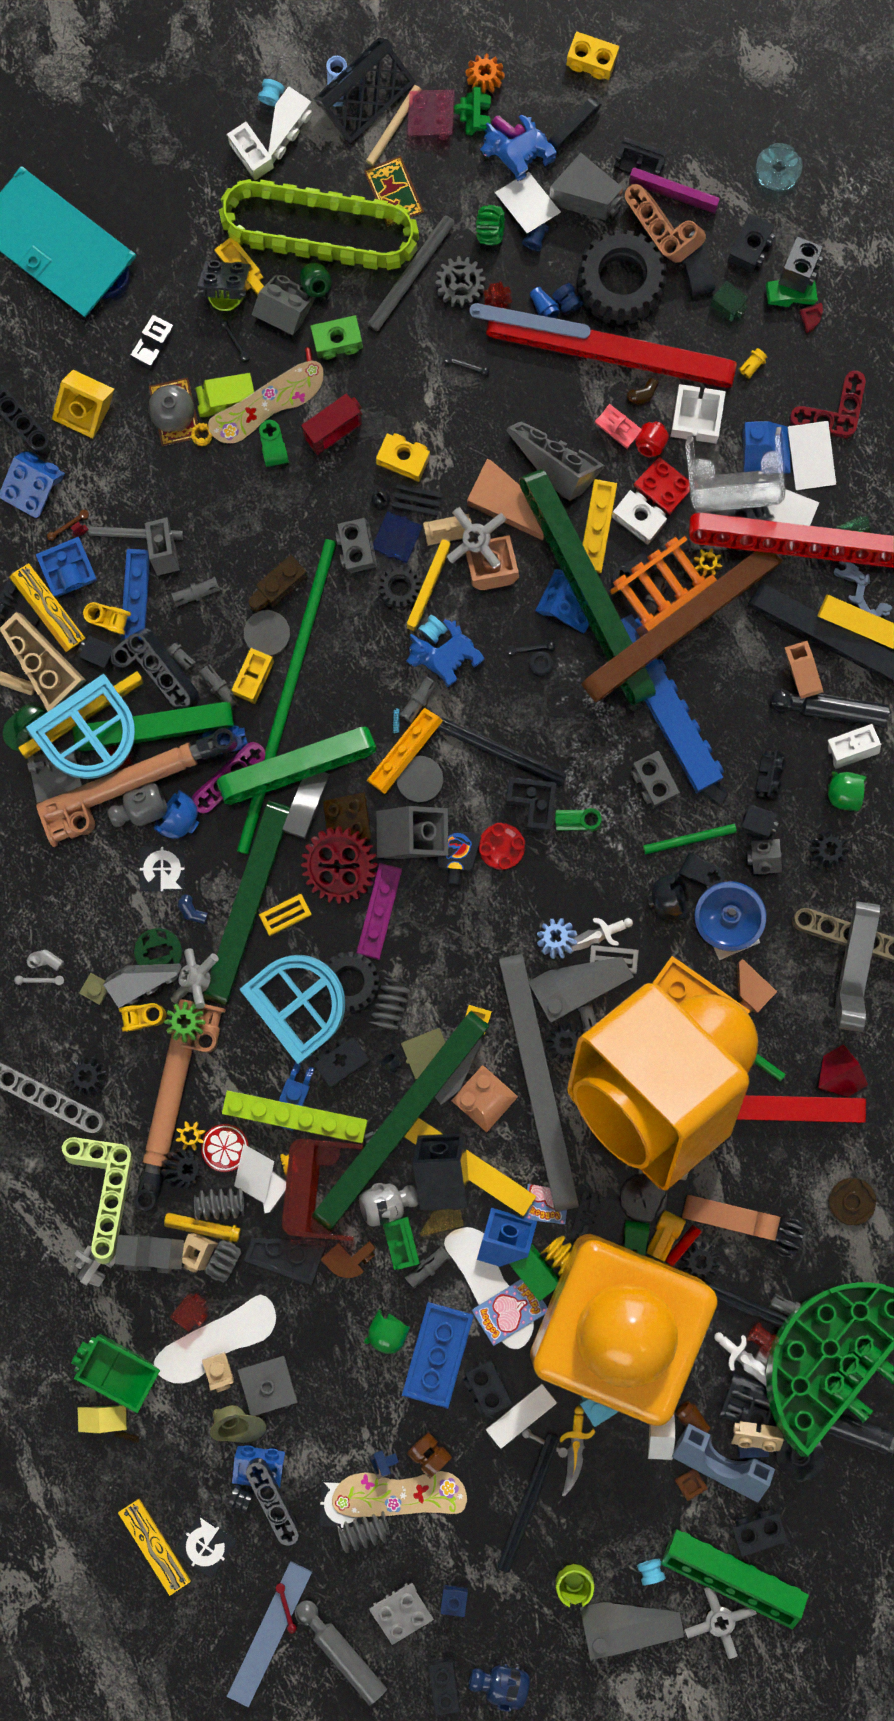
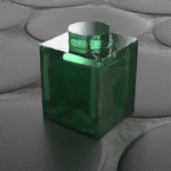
[710,281,748,322]

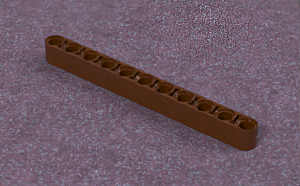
[581,551,784,703]

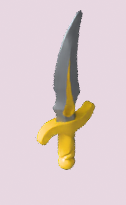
[560,1406,595,1496]

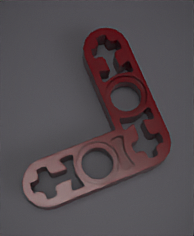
[789,371,866,438]

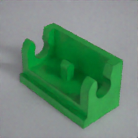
[383,1217,420,1270]
[509,1244,560,1301]

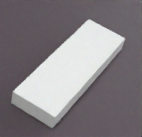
[486,1384,557,1449]

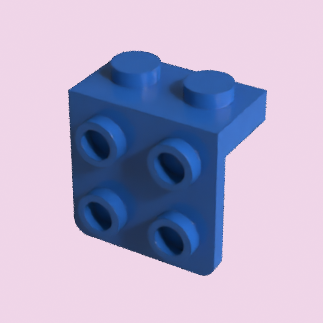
[0,451,65,518]

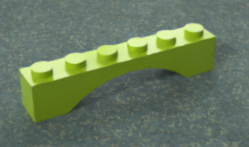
[222,1090,368,1143]

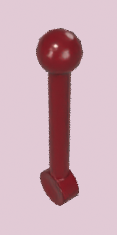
[276,1583,297,1634]

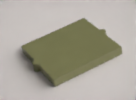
[401,1028,445,1079]

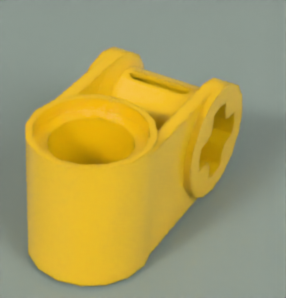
[83,602,131,635]
[119,1003,166,1032]

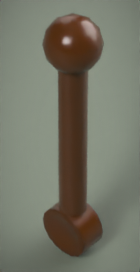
[47,510,89,541]

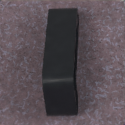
[111,629,199,709]

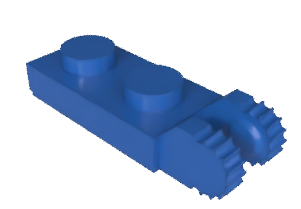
[279,1062,315,1131]

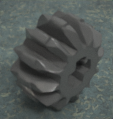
[205,1240,241,1282]

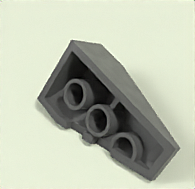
[507,422,605,500]
[529,957,634,1023]
[580,1602,684,1660]

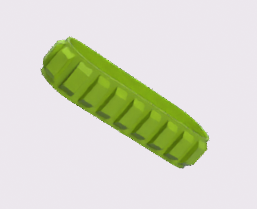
[219,179,419,270]

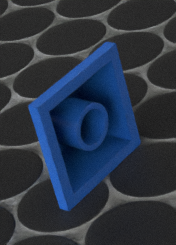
[742,421,791,474]
[477,1208,537,1267]

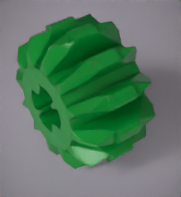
[476,205,505,245]

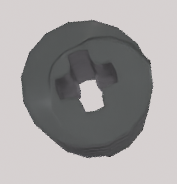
[369,978,411,1030]
[194,1188,244,1221]
[337,1511,390,1554]

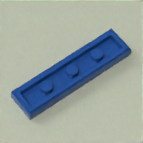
[121,549,150,643]

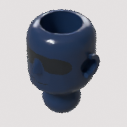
[468,1664,530,1712]

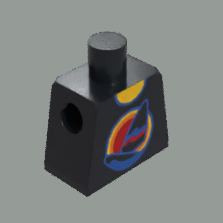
[438,830,481,885]

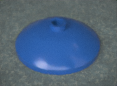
[695,881,766,951]

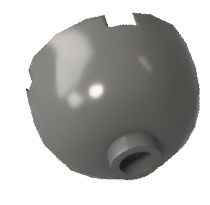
[148,385,195,432]

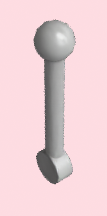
[14,976,64,985]
[522,1428,568,1458]

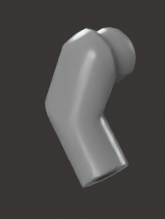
[27,950,64,971]

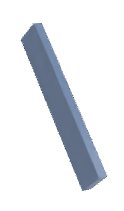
[227,1561,312,1707]

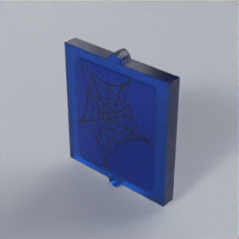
[373,511,423,563]

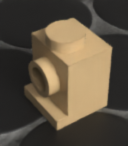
[182,1233,218,1272]

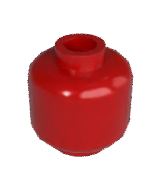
[635,422,669,457]

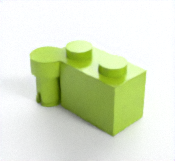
[195,373,254,417]

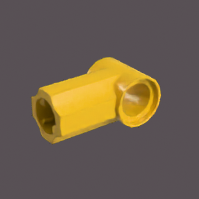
[646,1210,686,1262]

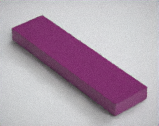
[629,168,720,214]
[357,863,402,960]

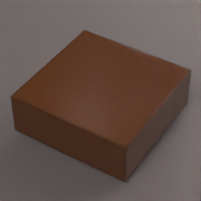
[674,1468,708,1501]

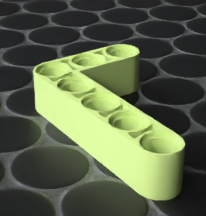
[62,1137,132,1264]

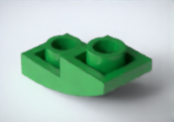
[766,280,818,307]

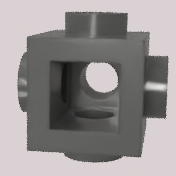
[747,839,782,874]

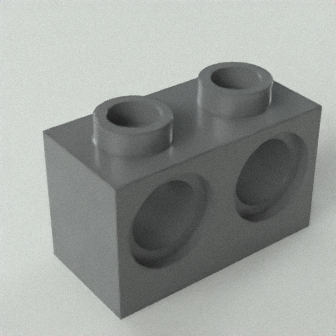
[336,518,378,573]
[631,751,680,808]

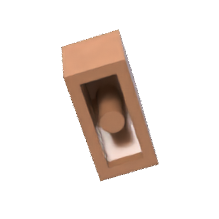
[737,959,777,1014]

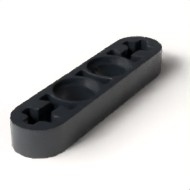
[246,1458,300,1546]

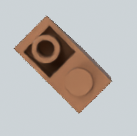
[785,641,823,699]

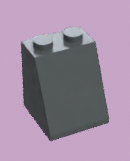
[549,153,623,220]
[376,806,448,859]

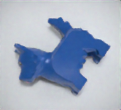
[480,115,557,182]
[406,619,485,687]

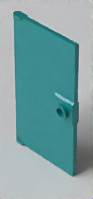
[0,166,137,317]

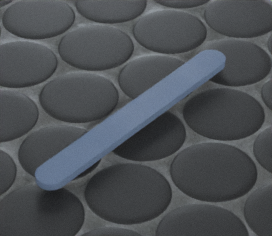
[470,303,590,339]

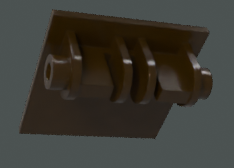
[323,792,371,842]

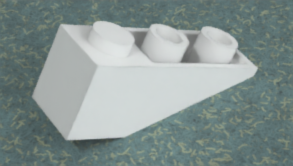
[268,87,313,163]

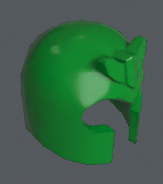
[828,771,867,811]
[364,1310,410,1354]

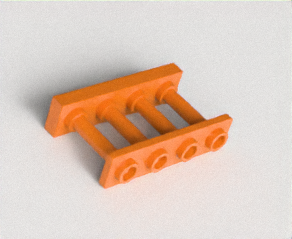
[609,536,717,637]

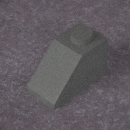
[145,518,180,576]

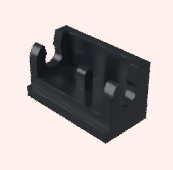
[614,137,667,176]

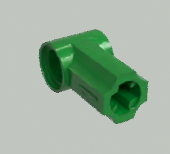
[556,808,602,832]

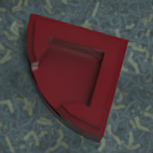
[799,303,823,333]

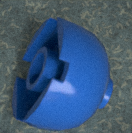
[154,790,199,839]

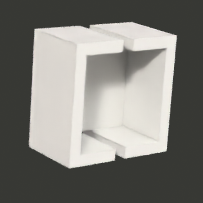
[670,384,726,444]

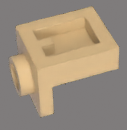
[202,1352,234,1392]

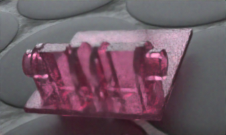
[407,89,455,140]

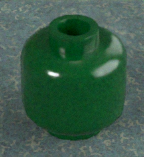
[299,263,332,297]

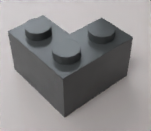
[115,1235,184,1273]

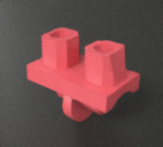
[595,404,642,449]

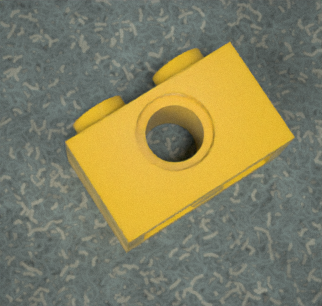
[376,433,430,482]

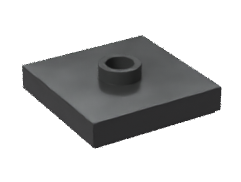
[238,1356,298,1416]

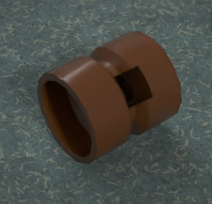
[406,1432,452,1479]

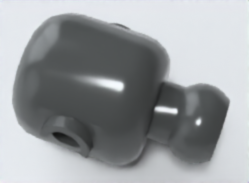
[107,783,167,827]

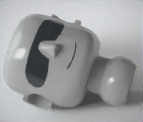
[359,1183,419,1226]

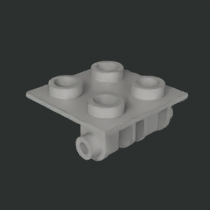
[369,1583,434,1645]

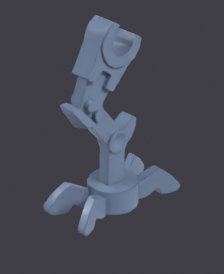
[834,561,892,617]

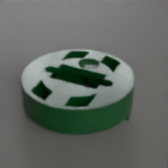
[134,928,182,965]

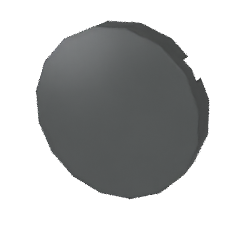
[244,610,290,657]
[397,756,443,803]

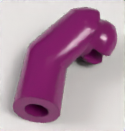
[492,116,526,139]

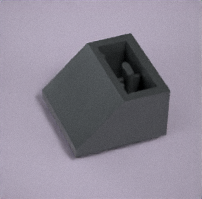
[252,274,316,335]

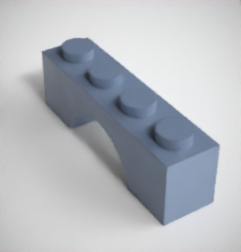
[672,1424,775,1503]

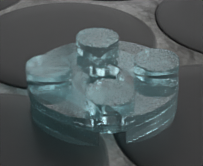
[755,143,802,191]

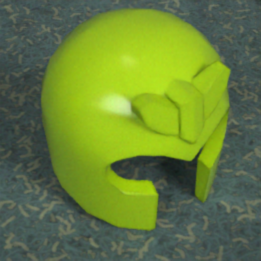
[555,1564,594,1607]

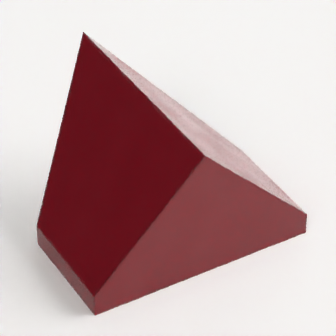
[818,1044,868,1097]

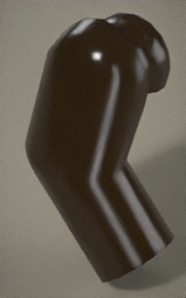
[627,378,659,405]

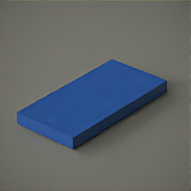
[402,1302,474,1409]

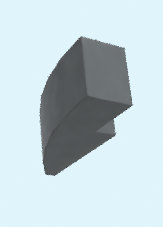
[282,772,330,839]

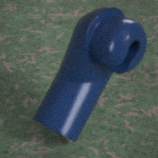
[178,894,208,924]

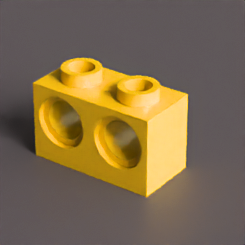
[566,31,619,80]
[232,648,274,704]

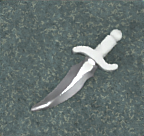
[565,918,633,951]
[714,1332,767,1386]

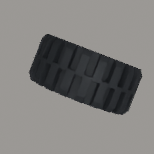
[577,230,667,325]

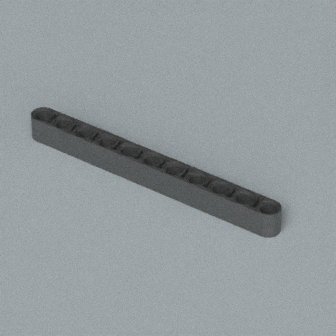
[499,954,579,1212]

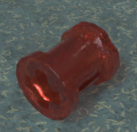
[746,1322,776,1353]

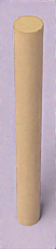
[366,85,422,166]

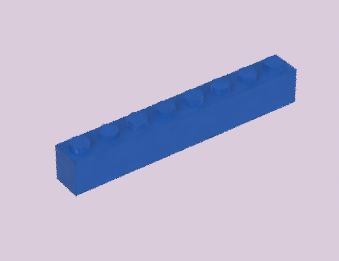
[621,614,724,794]

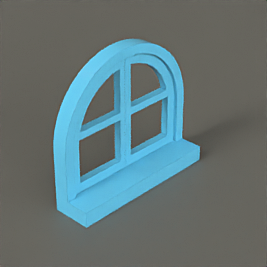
[26,674,135,779]
[240,955,345,1064]

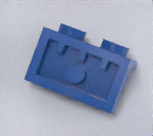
[232,1445,285,1489]

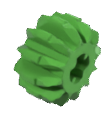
[164,1002,206,1043]

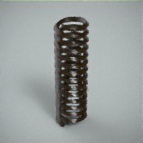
[114,1431,139,1443]

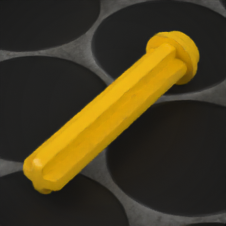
[164,1213,240,1243]

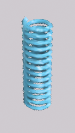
[393,709,400,733]

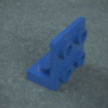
[535,569,589,633]

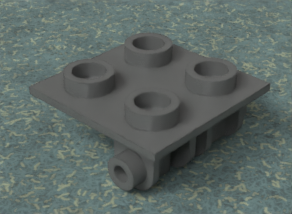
[27,749,82,803]

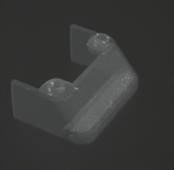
[685,427,786,512]

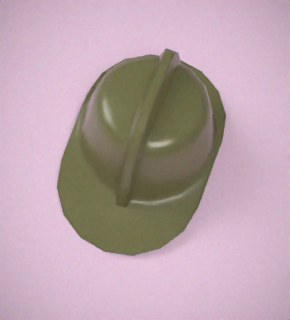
[210,1405,266,1443]

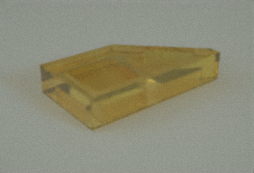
[420,1209,464,1236]

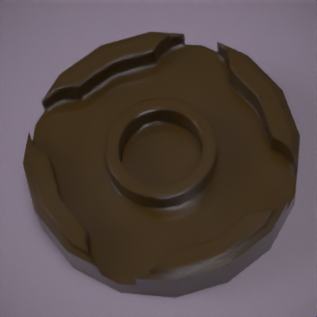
[828,1178,876,1225]

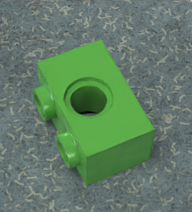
[311,315,363,360]

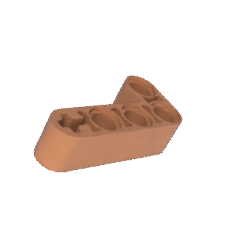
[625,184,706,263]
[682,1195,781,1241]

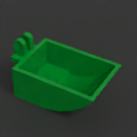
[71,1334,160,1413]

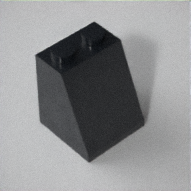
[413,1133,470,1211]

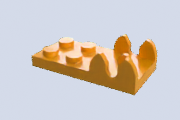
[653,956,750,1013]

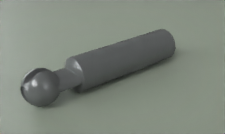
[295,1601,387,1706]

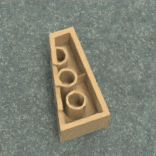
[0,612,86,711]

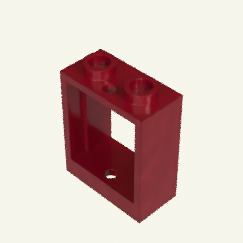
[301,393,363,455]

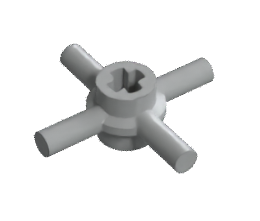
[447,507,507,569]
[171,949,219,1009]
[685,1587,756,1659]

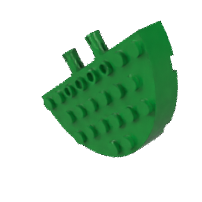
[766,1282,894,1457]

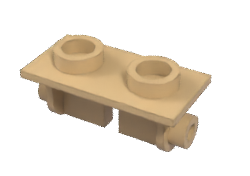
[423,514,471,545]
[731,1421,784,1452]

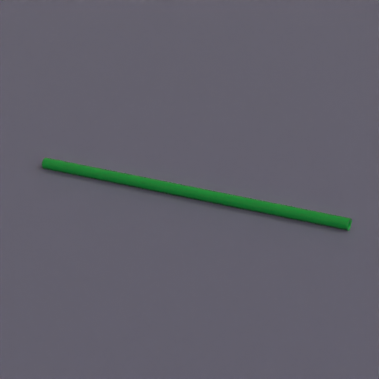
[237,539,336,855]

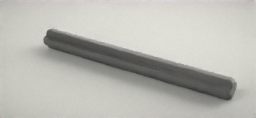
[368,215,454,331]

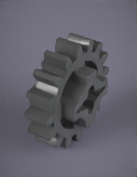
[435,256,485,308]

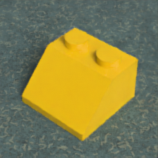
[52,370,114,439]

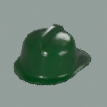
[3,702,48,751]

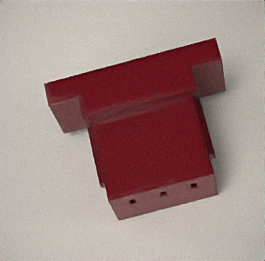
[71,522,89,538]

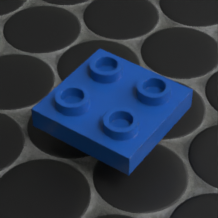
[36,537,97,598]

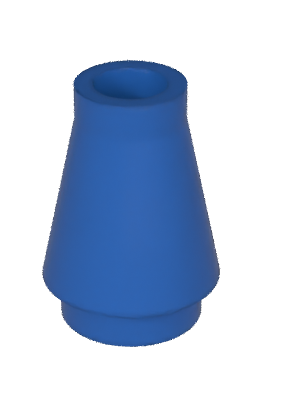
[529,287,560,318]

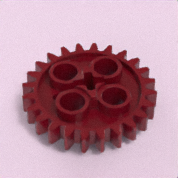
[301,826,378,904]

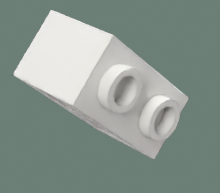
[227,122,274,180]

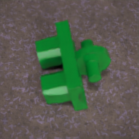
[453,87,491,135]

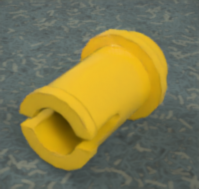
[738,348,767,379]

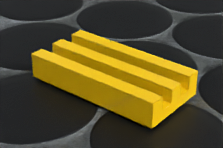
[259,894,312,936]

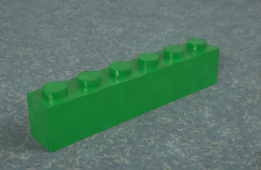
[661,1530,809,1630]

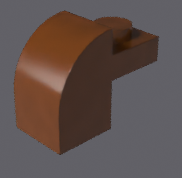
[321,1241,376,1278]

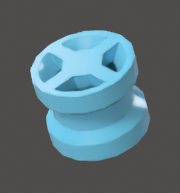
[258,79,285,106]
[418,615,448,644]
[637,1559,666,1585]

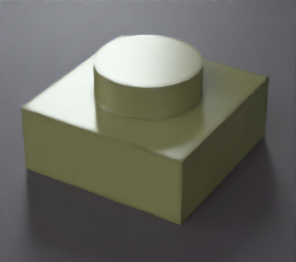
[79,973,108,1005]

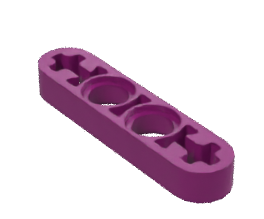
[192,742,266,813]

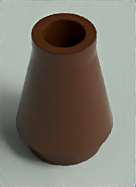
[675,1401,710,1433]

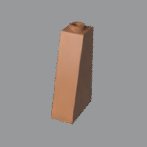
[467,459,545,540]

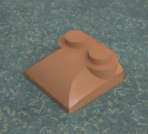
[466,535,519,590]
[451,1065,518,1132]

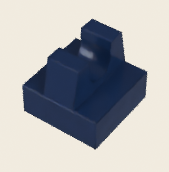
[369,1451,399,1480]

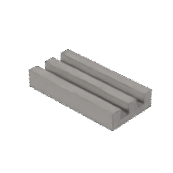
[590,945,639,974]

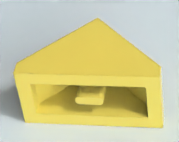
[78,1405,127,1433]

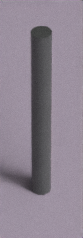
[89,526,183,540]

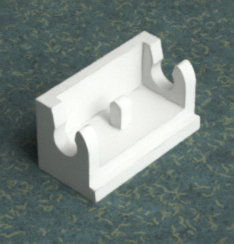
[828,724,881,769]

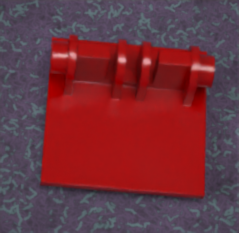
[634,457,695,515]

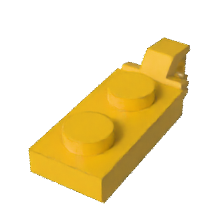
[214,238,264,295]

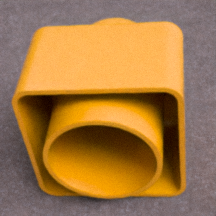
[567,983,758,1191]
[530,1234,717,1426]

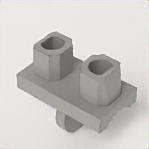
[75,1245,116,1287]

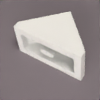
[263,1171,291,1213]
[648,1414,675,1460]

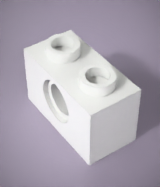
[612,490,667,545]

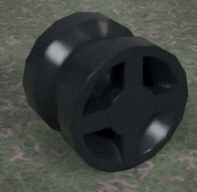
[227,1484,254,1514]

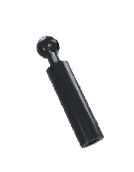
[771,688,889,728]

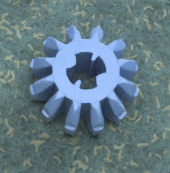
[537,919,577,959]

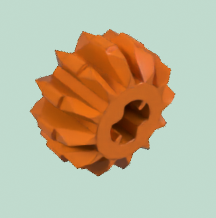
[466,53,504,94]

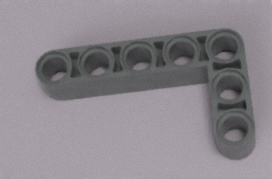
[835,901,880,1032]

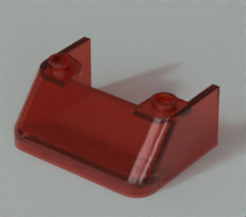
[282,1139,365,1241]

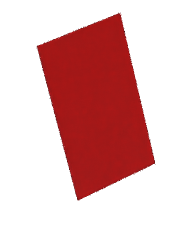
[665,1225,702,1266]

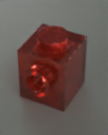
[170,1293,208,1332]

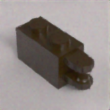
[248,555,308,612]

